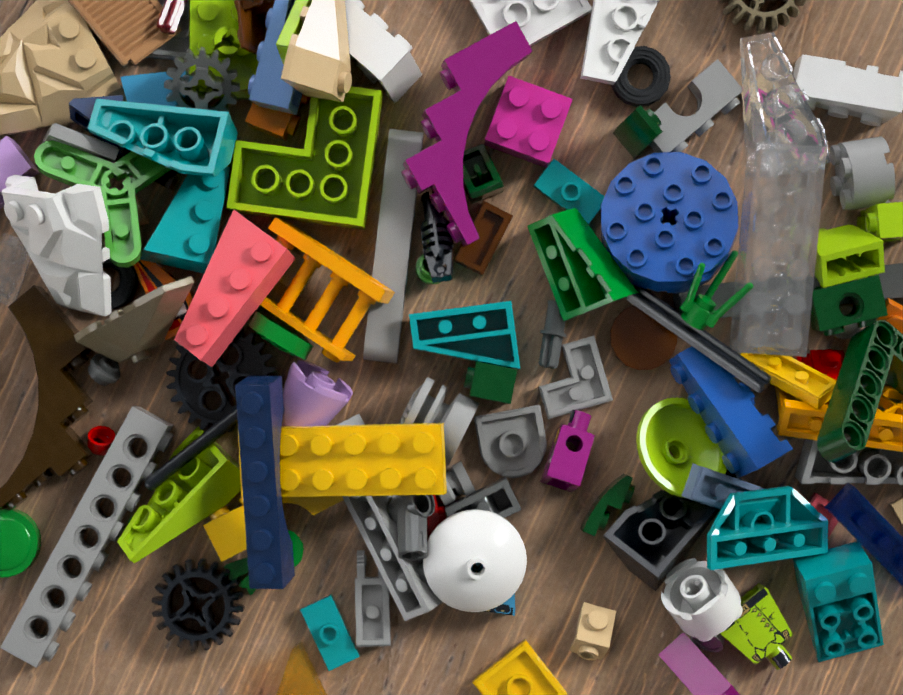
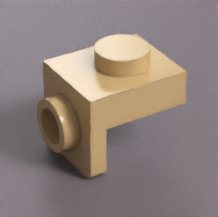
[570,602,616,661]

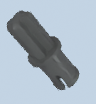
[538,300,567,369]

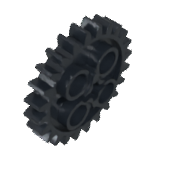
[166,327,277,432]

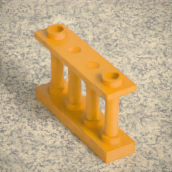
[260,217,395,363]

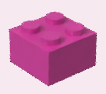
[484,76,573,168]

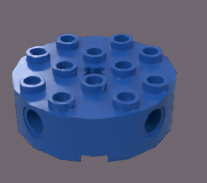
[601,152,738,293]

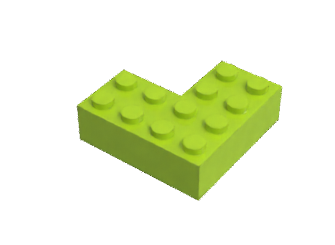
[227,86,383,230]

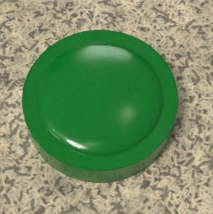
[247,311,314,360]
[0,508,41,577]

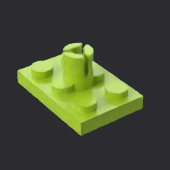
[189,0,258,100]

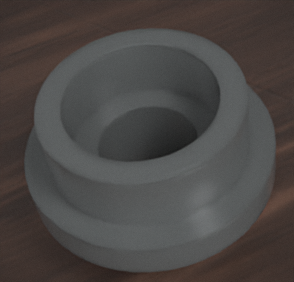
[88,354,121,386]

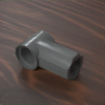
[389,495,435,560]

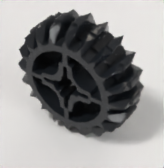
[152,558,245,651]

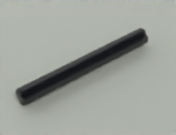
[626,285,771,393]

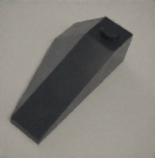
[603,469,742,591]

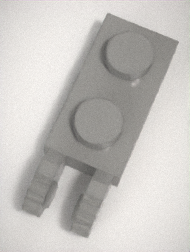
[355,550,391,647]

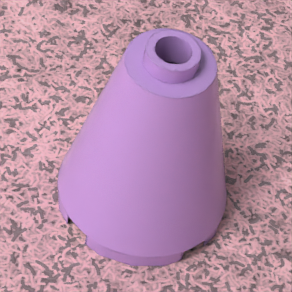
[282,360,353,427]

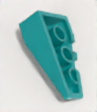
[88,99,238,177]

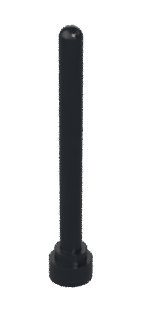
[145,375,266,490]

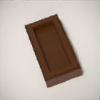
[453,200,513,276]

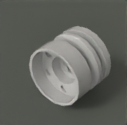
[399,377,479,467]

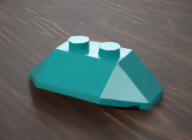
[707,486,828,570]

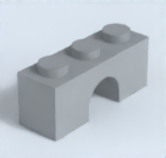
[649,59,744,153]

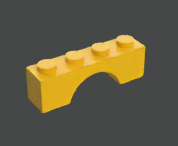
[203,496,344,562]

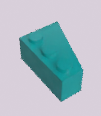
[140,167,230,273]

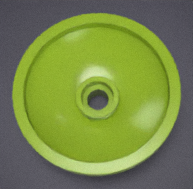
[636,397,727,498]

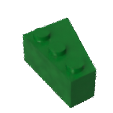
[527,208,638,321]

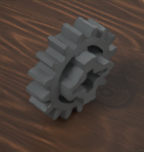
[164,47,240,112]

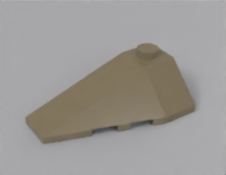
[74,276,194,364]

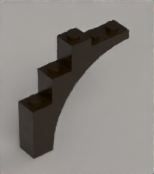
[0,285,93,510]

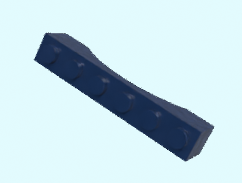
[235,376,295,589]

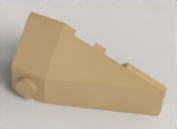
[281,0,352,102]

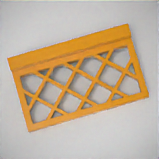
[775,385,903,452]

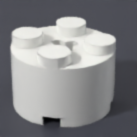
[661,558,743,642]

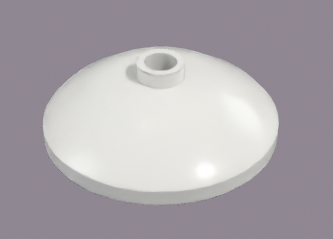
[423,509,527,612]

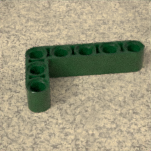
[817,320,903,463]

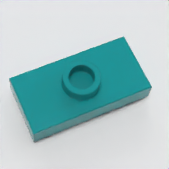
[533,159,605,225]
[300,594,360,671]

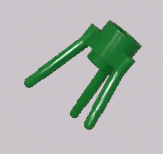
[680,250,753,330]

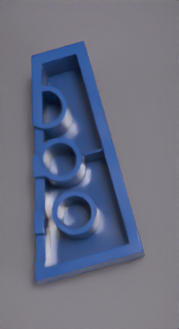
[669,346,793,478]

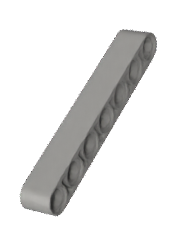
[363,129,424,364]

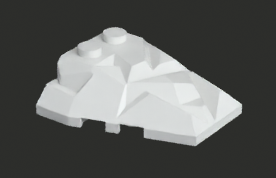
[2,175,112,316]

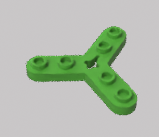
[34,140,171,268]

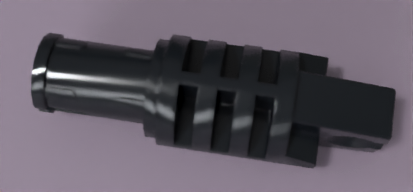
[420,191,454,283]

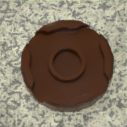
[610,305,677,370]

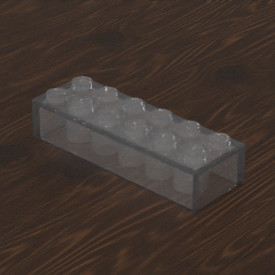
[730,141,827,357]

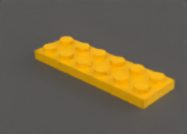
[238,423,447,498]

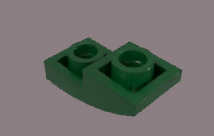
[613,105,663,158]
[580,473,635,536]

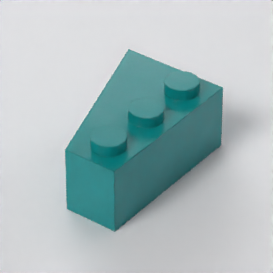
[409,301,520,369]

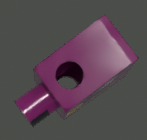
[540,410,595,493]

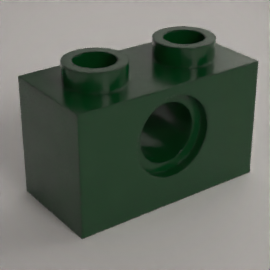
[804,274,888,336]
[464,361,518,404]

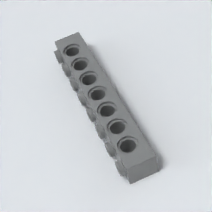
[0,406,174,667]

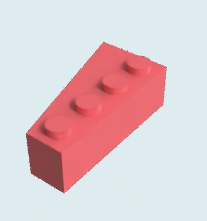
[174,209,296,367]

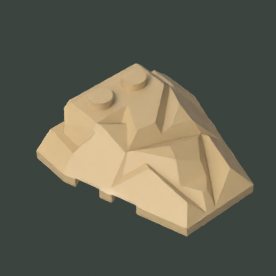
[0,0,127,137]

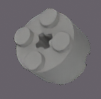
[829,136,895,210]

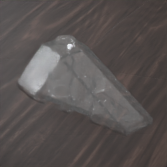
[740,32,831,179]

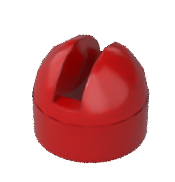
[87,426,115,456]

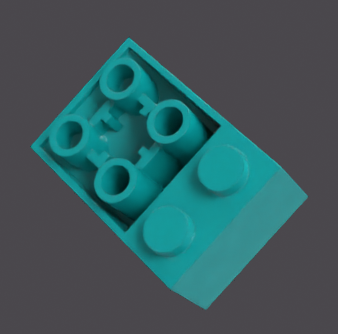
[793,541,884,662]

